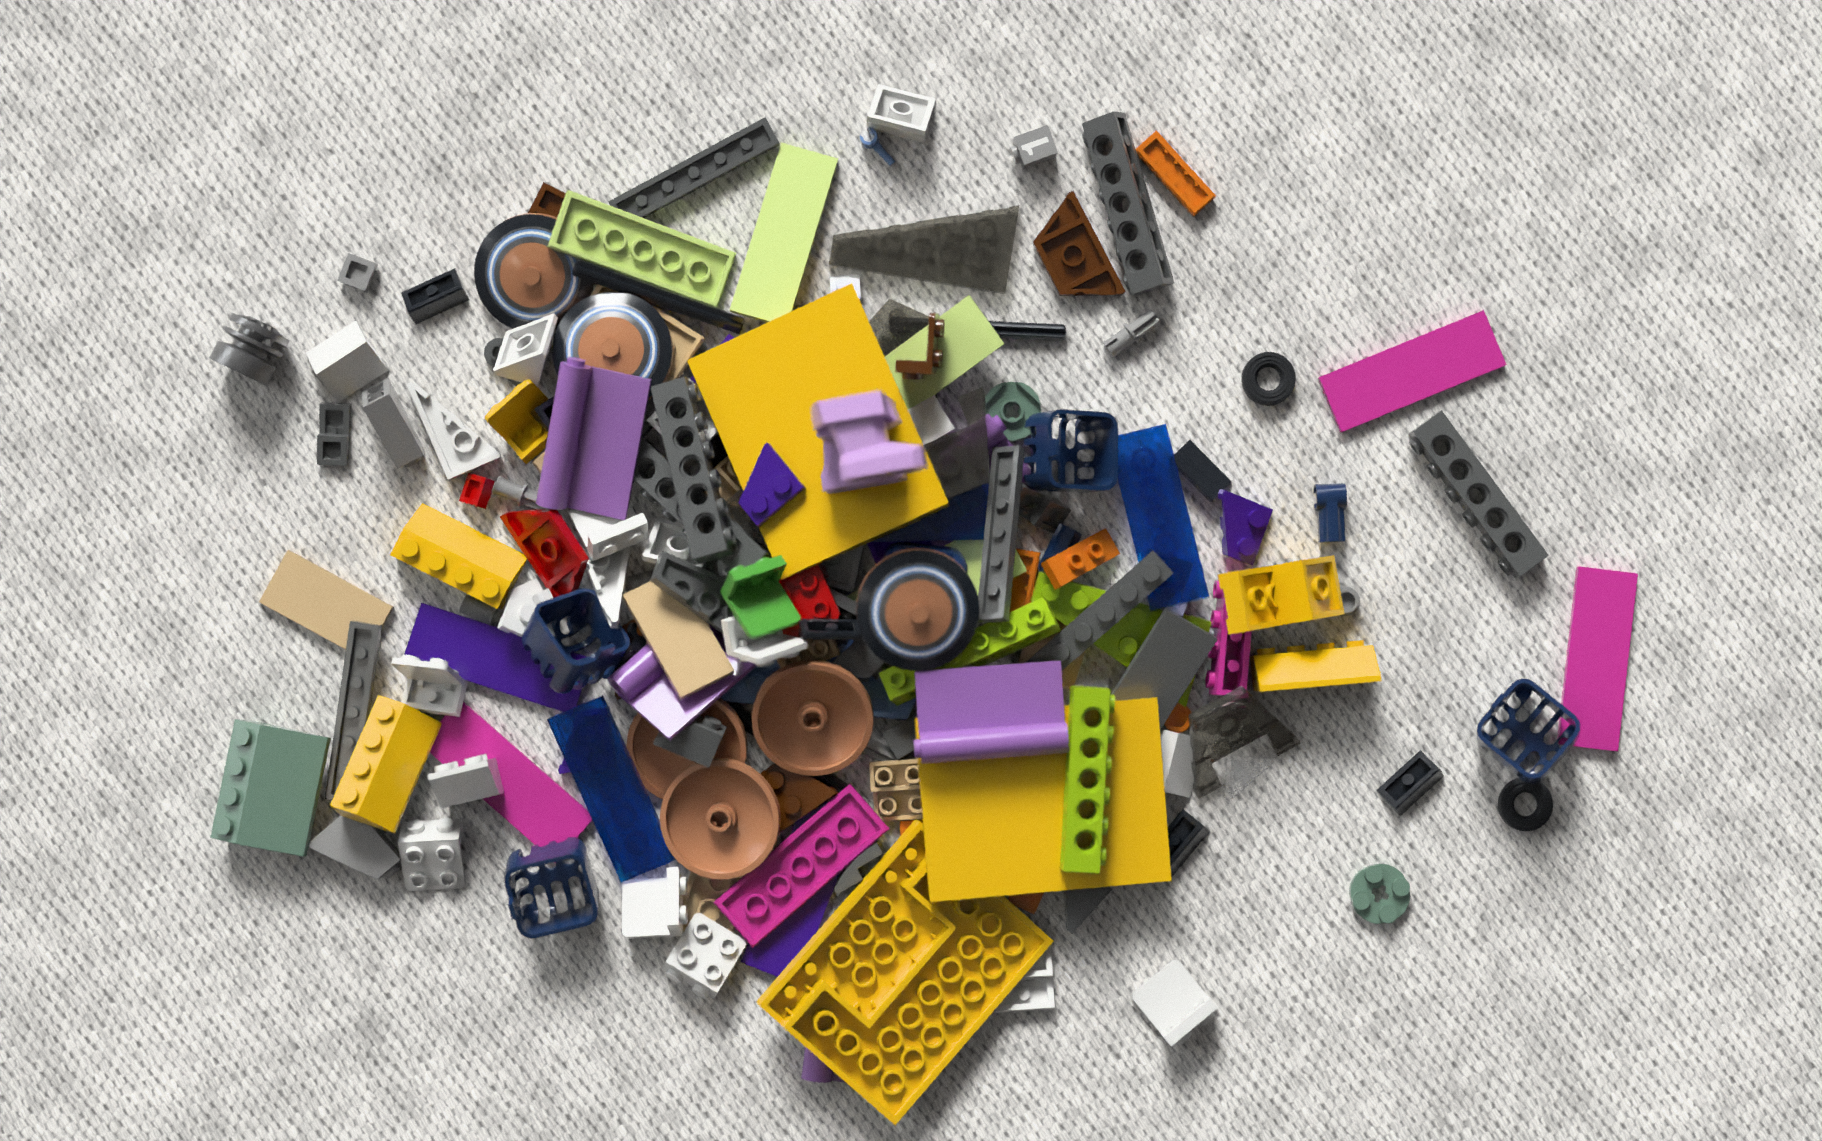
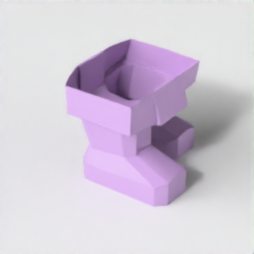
[810,390,928,494]

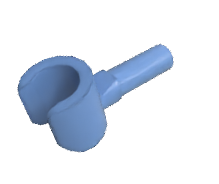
[860,128,895,166]

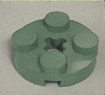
[982,382,1042,442]
[1349,863,1410,924]

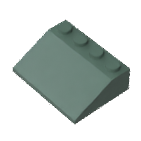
[210,719,331,857]

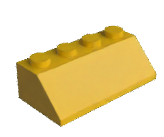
[390,503,528,610]
[1250,640,1381,692]
[330,695,442,834]

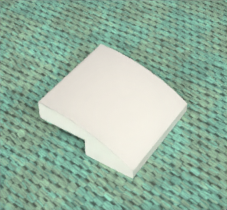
[994,946,1055,1013]

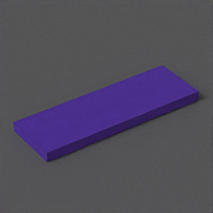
[404,603,587,715]
[741,801,840,977]

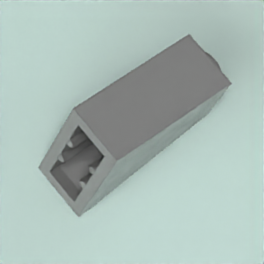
[362,378,424,469]
[309,815,402,879]

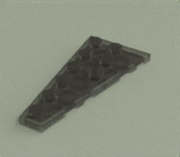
[829,205,1020,295]

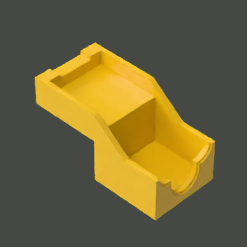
[1218,555,1345,635]

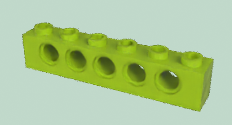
[879,597,1061,706]
[1060,685,1115,873]

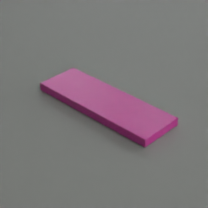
[1318,310,1507,433]
[1557,566,1638,752]
[430,701,595,847]
[713,784,889,948]

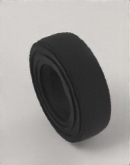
[1241,352,1296,406]
[1498,778,1553,831]

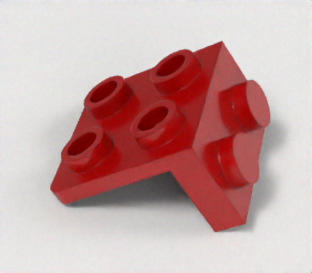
[779,564,841,638]

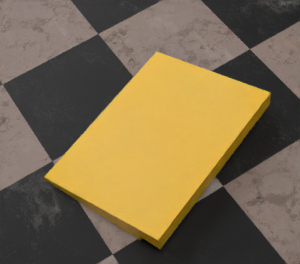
[687,283,949,580]
[914,697,1172,902]
[756,819,1054,1125]

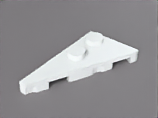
[406,382,502,481]
[574,532,632,629]

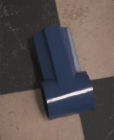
[1313,483,1347,543]
[1037,523,1082,573]

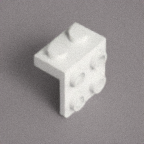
[569,503,648,561]
[721,616,808,667]
[391,655,468,717]
[398,818,466,891]
[622,867,688,939]
[662,913,746,1000]
[1132,960,1218,1047]

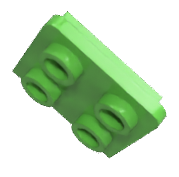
[720,555,800,639]

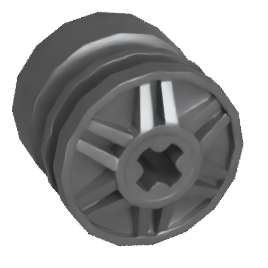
[209,313,290,386]

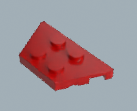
[500,509,589,598]

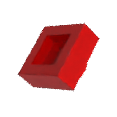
[459,473,495,509]

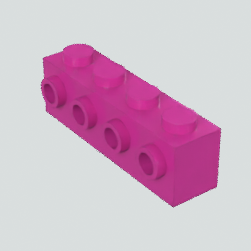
[1205,579,1252,697]

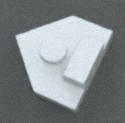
[497,578,563,637]

